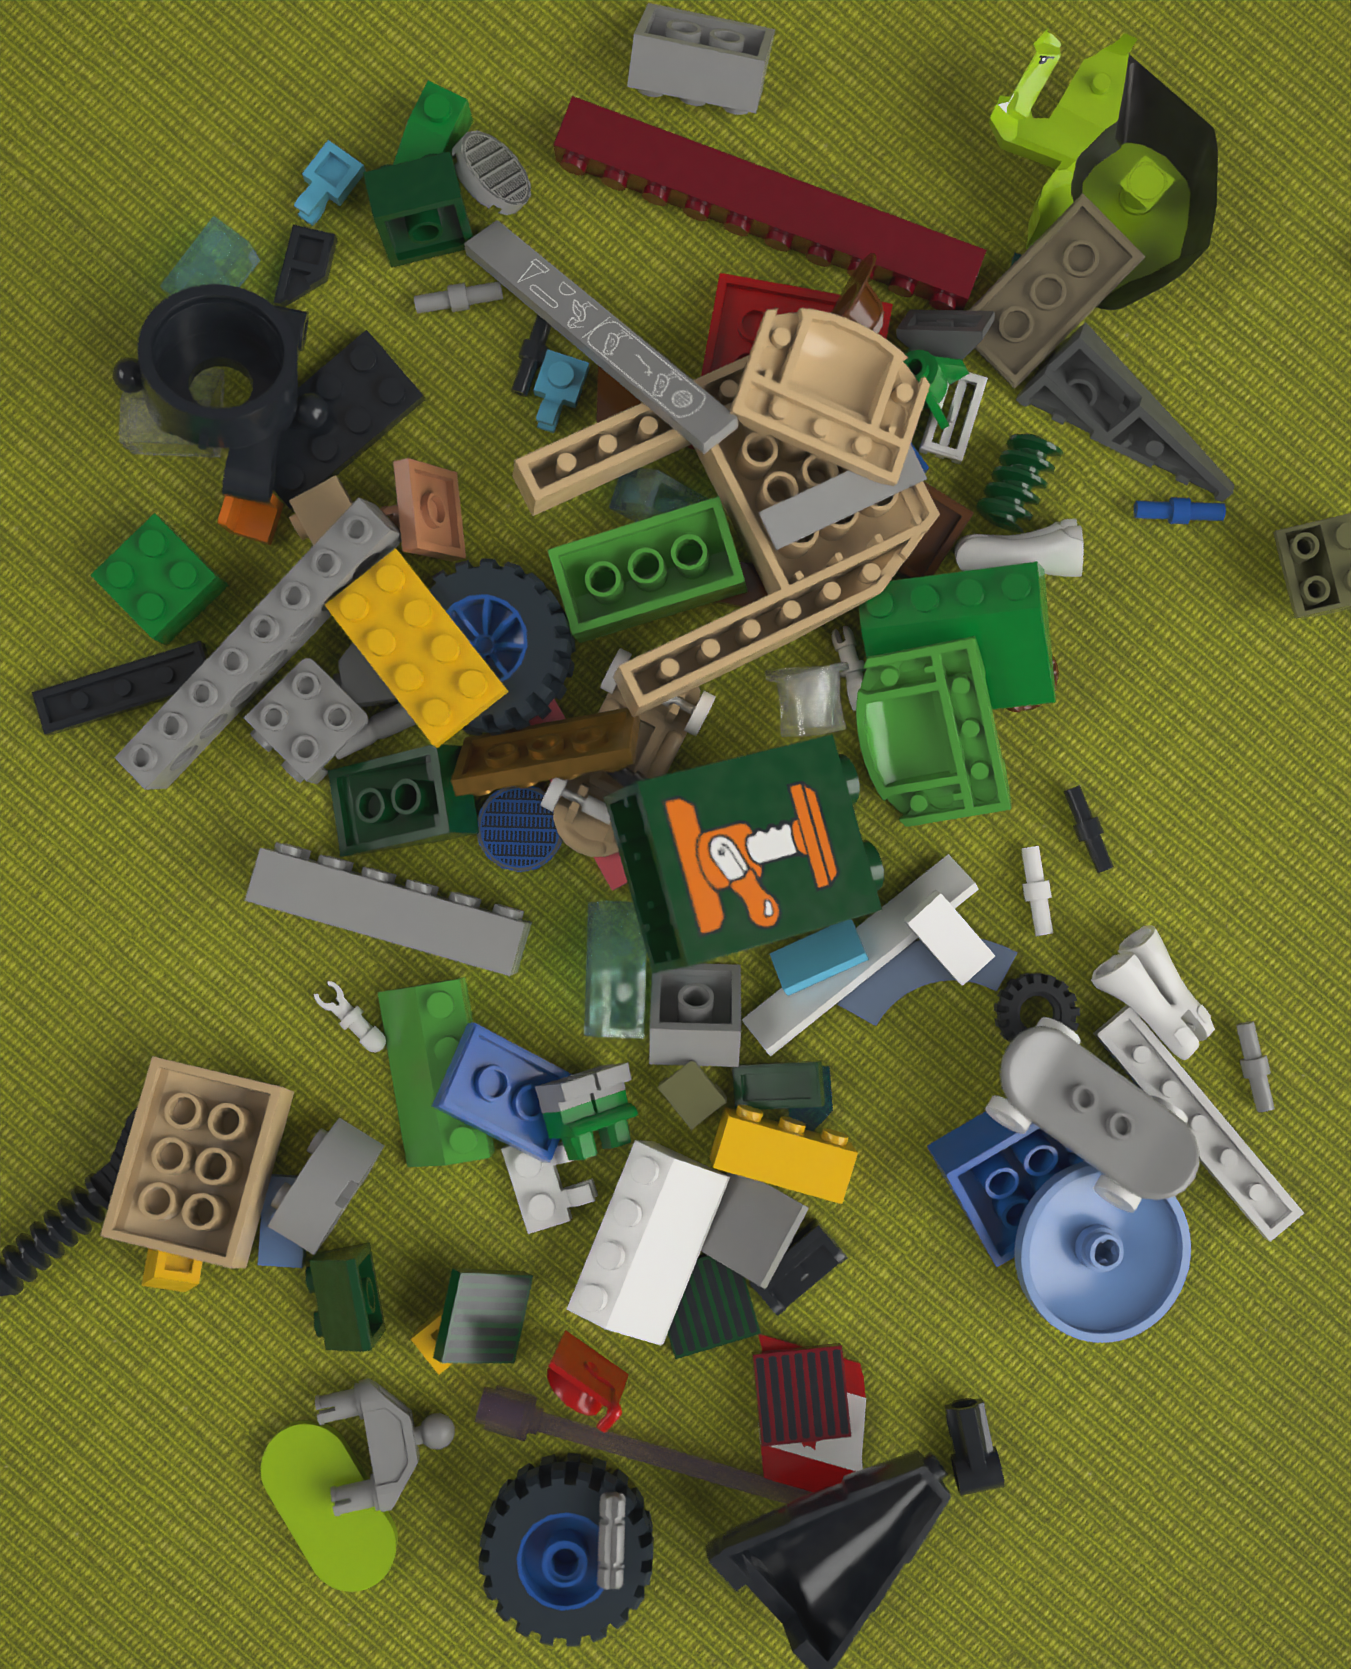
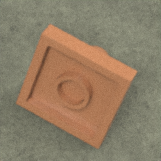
[380,458,466,562]

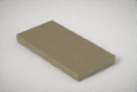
[968,193,1145,389]

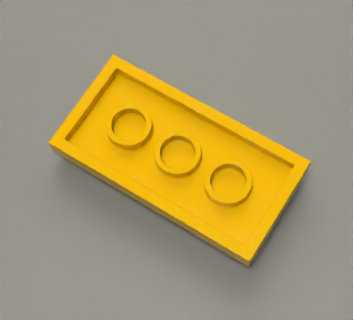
[324,548,509,748]

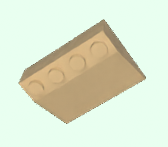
[100,1056,294,1268]

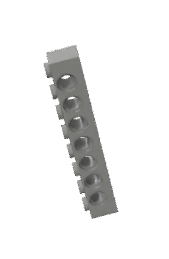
[115,498,401,790]

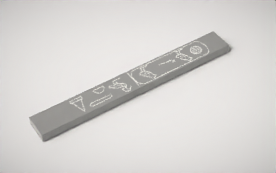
[464,220,738,454]

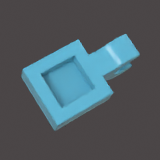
[294,140,366,226]
[534,349,590,433]

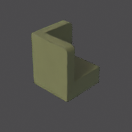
[658,1060,727,1130]

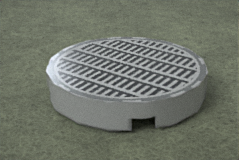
[452,130,531,215]

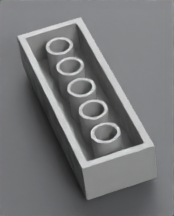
[245,842,532,976]

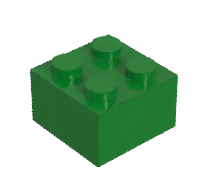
[90,513,229,646]

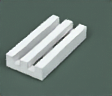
[918,372,988,464]

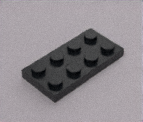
[273,330,426,512]

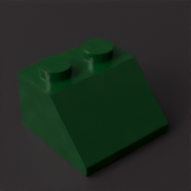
[363,151,473,268]
[305,1242,386,1352]

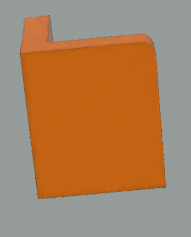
[217,493,284,546]

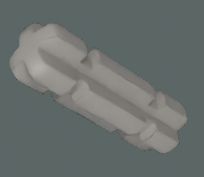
[598,1492,625,1589]

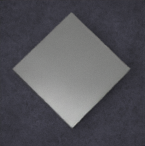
[701,1172,809,1289]

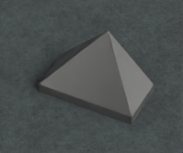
[896,309,995,360]

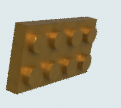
[451,707,640,796]

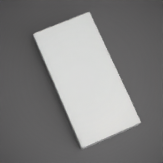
[903,890,995,986]

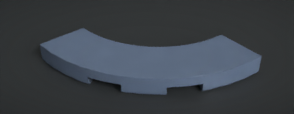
[837,939,1018,1026]

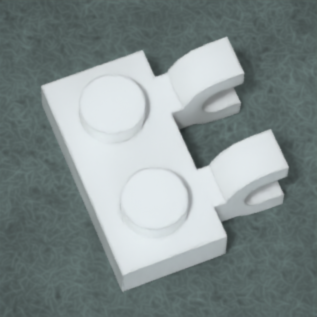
[501,1142,598,1234]

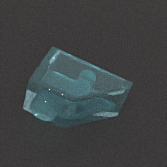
[609,468,708,522]

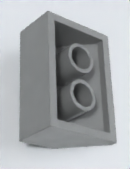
[627,3,775,115]

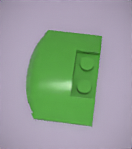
[856,636,1012,827]

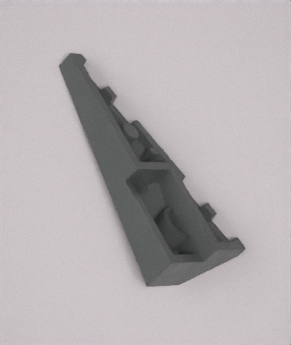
[1016,322,1234,502]

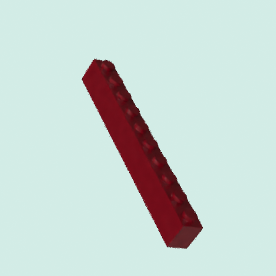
[553,96,987,311]

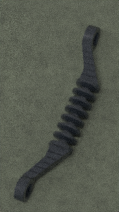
[0,1107,137,1296]

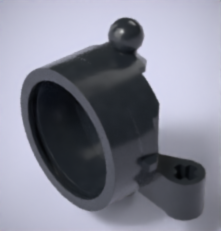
[112,284,329,504]

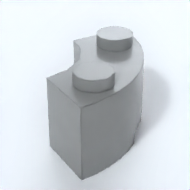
[268,1118,385,1255]

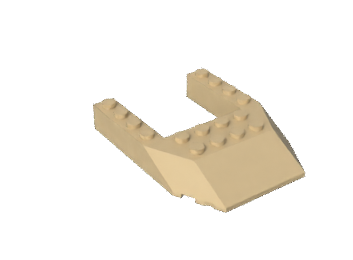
[512,355,940,717]

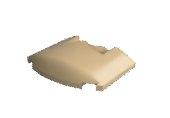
[729,308,930,486]

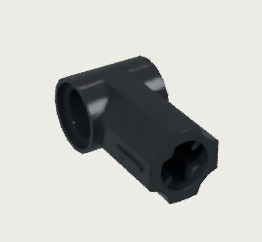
[945,1398,1005,1496]

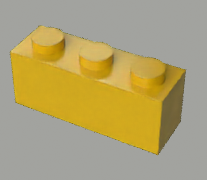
[709,1104,858,1204]

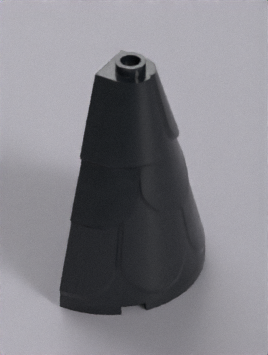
[706,1450,952,1669]

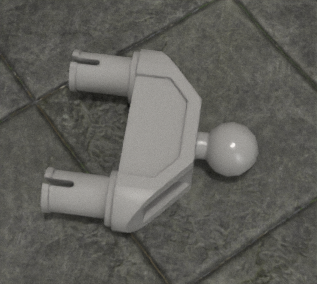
[315,1379,455,1517]

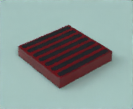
[752,1343,851,1447]

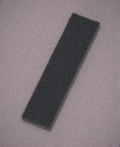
[32,640,209,736]

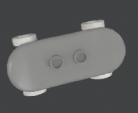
[985,1017,1199,1213]

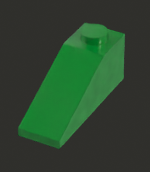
[393,80,473,165]

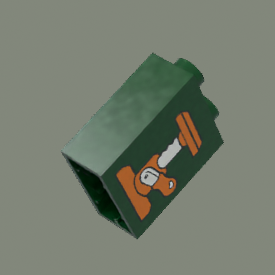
[604,734,884,974]

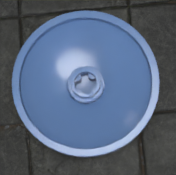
[1015,1161,1191,1343]

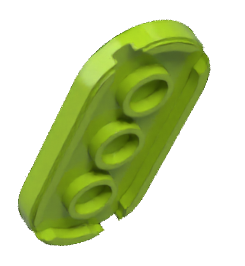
[261,1420,398,1592]

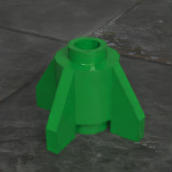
[903,348,969,430]

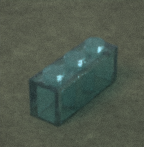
[584,901,646,1038]

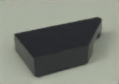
[274,224,338,307]

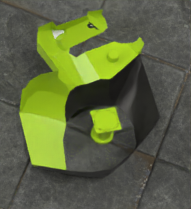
[988,27,1218,310]

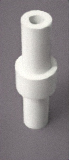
[1021,846,1053,936]

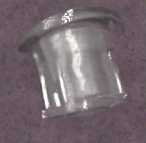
[765,662,850,737]

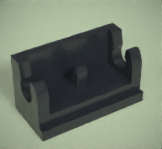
[749,1218,848,1316]

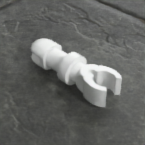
[832,626,866,711]
[314,981,386,1053]

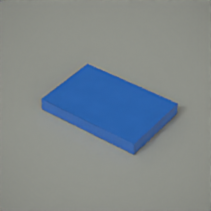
[432,1023,573,1163]

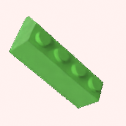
[548,496,748,643]
[378,977,495,1167]

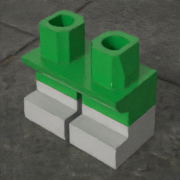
[535,1062,639,1161]

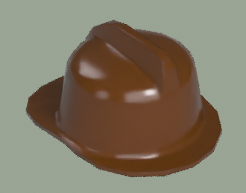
[831,253,884,334]

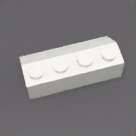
[567,1140,730,1345]

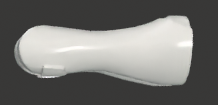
[954,518,1083,577]
[1091,925,1215,1060]

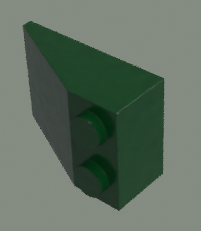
[328,744,479,857]

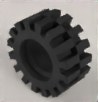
[994,973,1080,1043]

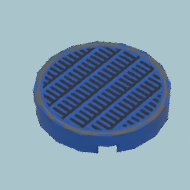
[477,786,563,872]

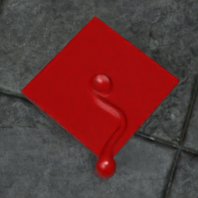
[547,1330,629,1433]

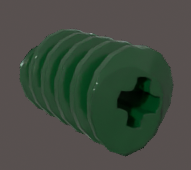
[976,433,1063,533]

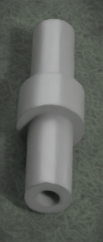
[414,281,503,314]
[1236,1021,1275,1112]

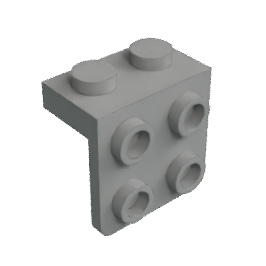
[244,658,368,785]

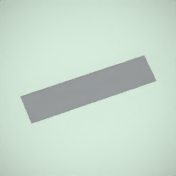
[759,444,927,550]

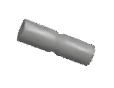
[335,703,416,760]

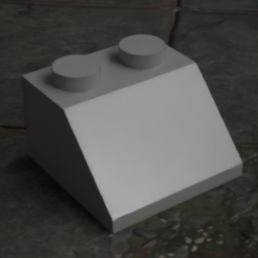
[649,964,741,1067]

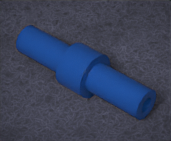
[1133,497,1226,524]

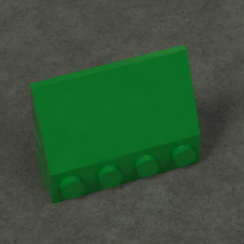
[859,561,1056,710]

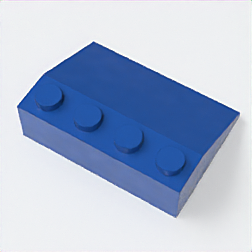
[927,1099,1085,1268]

